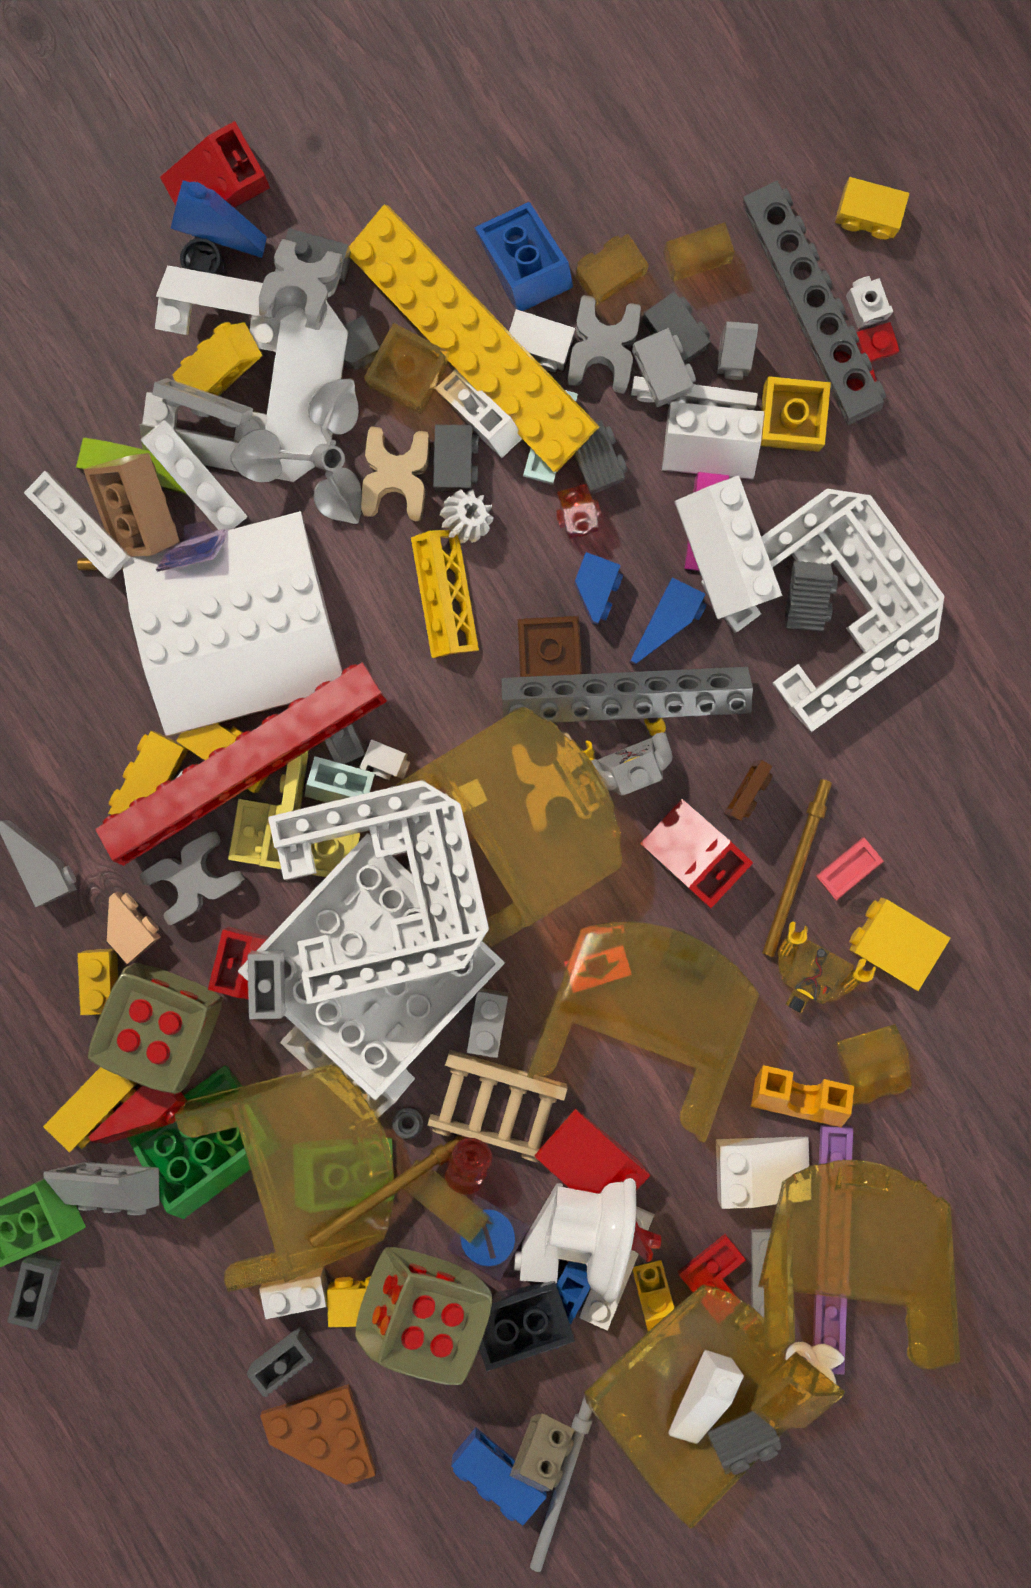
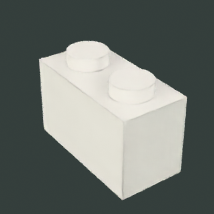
[509,309,575,372]
[259,1267,328,1319]

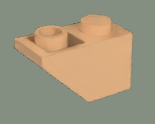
[107,891,161,964]

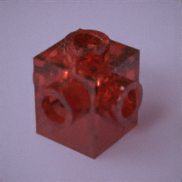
[555,484,602,539]

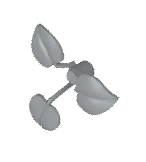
[230,379,362,524]

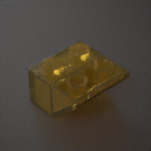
[836,1024,912,1106]
[751,1352,845,1429]

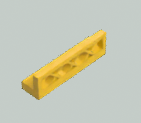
[411,530,479,658]

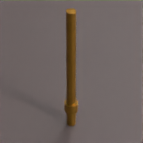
[762,779,832,957]
[307,1135,469,1249]

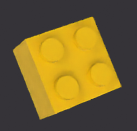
[760,376,831,452]

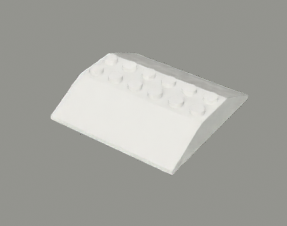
[123,511,342,736]
[238,833,505,1100]

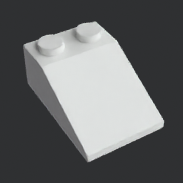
[716,1137,810,1209]

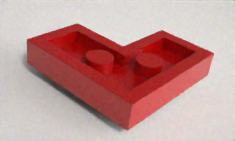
[834,322,900,391]
[678,1233,746,1323]

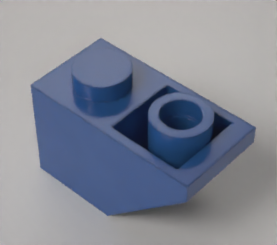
[574,552,623,626]

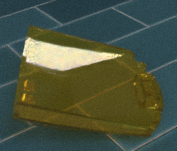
[584,1285,799,1528]

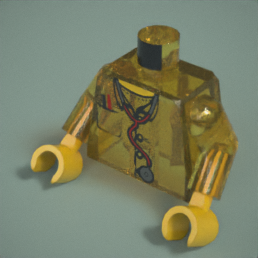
[778,922,876,1013]

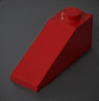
[88,1085,190,1144]

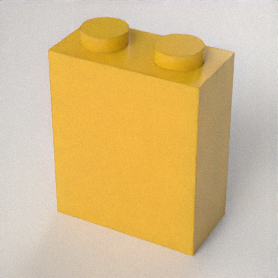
[849,898,951,991]

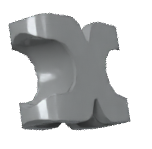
[259,239,342,330]
[568,295,641,394]
[139,832,245,926]

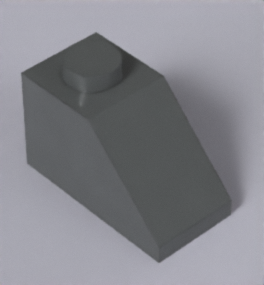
[343,316,383,370]

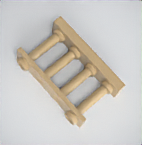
[428,1050,567,1162]

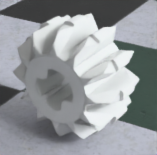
[440,489,494,543]

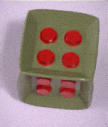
[88,963,223,1094]
[355,1247,492,1385]

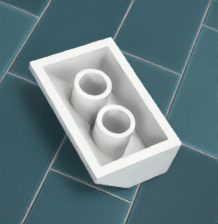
[662,402,764,480]

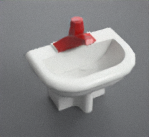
[544,1178,661,1303]

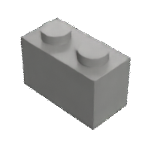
[632,328,696,407]
[248,950,286,1019]
[467,988,508,1058]

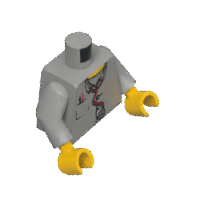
[574,718,673,796]

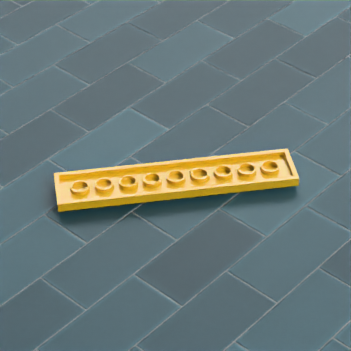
[349,204,599,472]

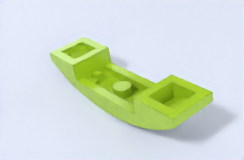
[76,438,188,495]

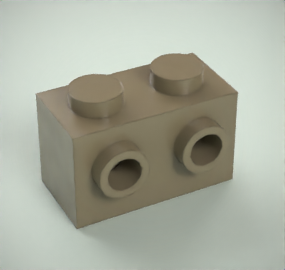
[509,1413,575,1492]

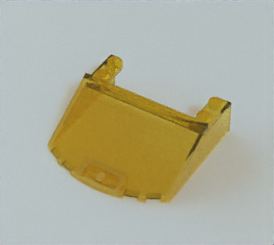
[393,707,622,948]
[526,921,759,1143]
[175,1064,394,1292]
[758,1160,960,1370]

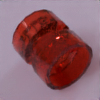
[445,1138,492,1195]

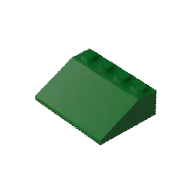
[127,1065,282,1219]

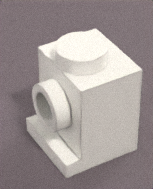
[846,276,893,330]
[360,739,410,780]

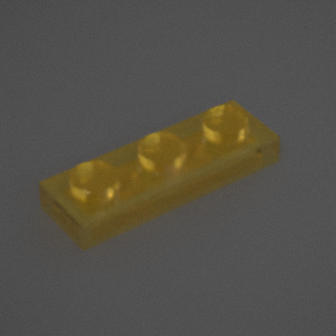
[403,1159,491,1243]

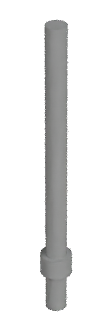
[530,1392,597,1572]

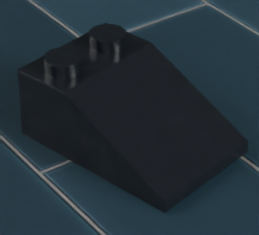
[479,1281,575,1371]

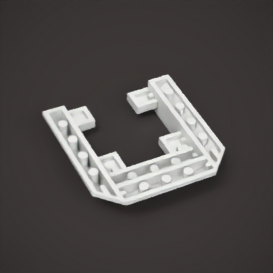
[139,265,348,482]
[701,489,944,732]
[268,780,489,1004]

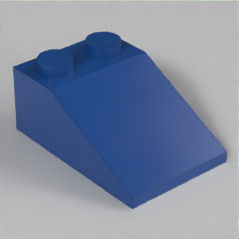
[474,201,573,311]

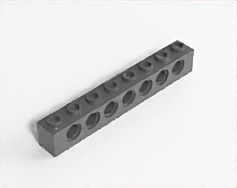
[743,181,886,426]
[501,667,753,725]

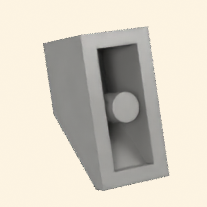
[717,321,758,380]

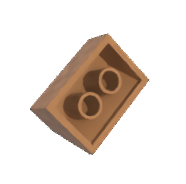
[83,453,180,557]

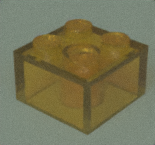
[364,322,449,414]

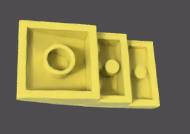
[228,799,360,877]

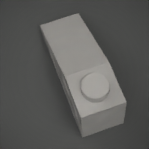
[0,820,77,907]

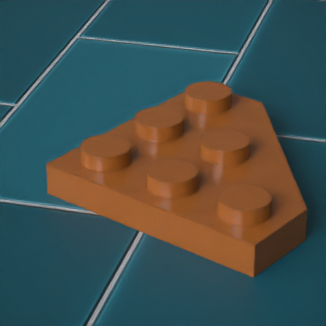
[260,1384,376,1485]

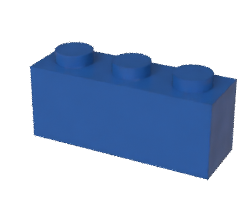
[451,1427,547,1526]

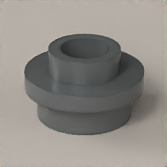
[392,1108,423,1139]

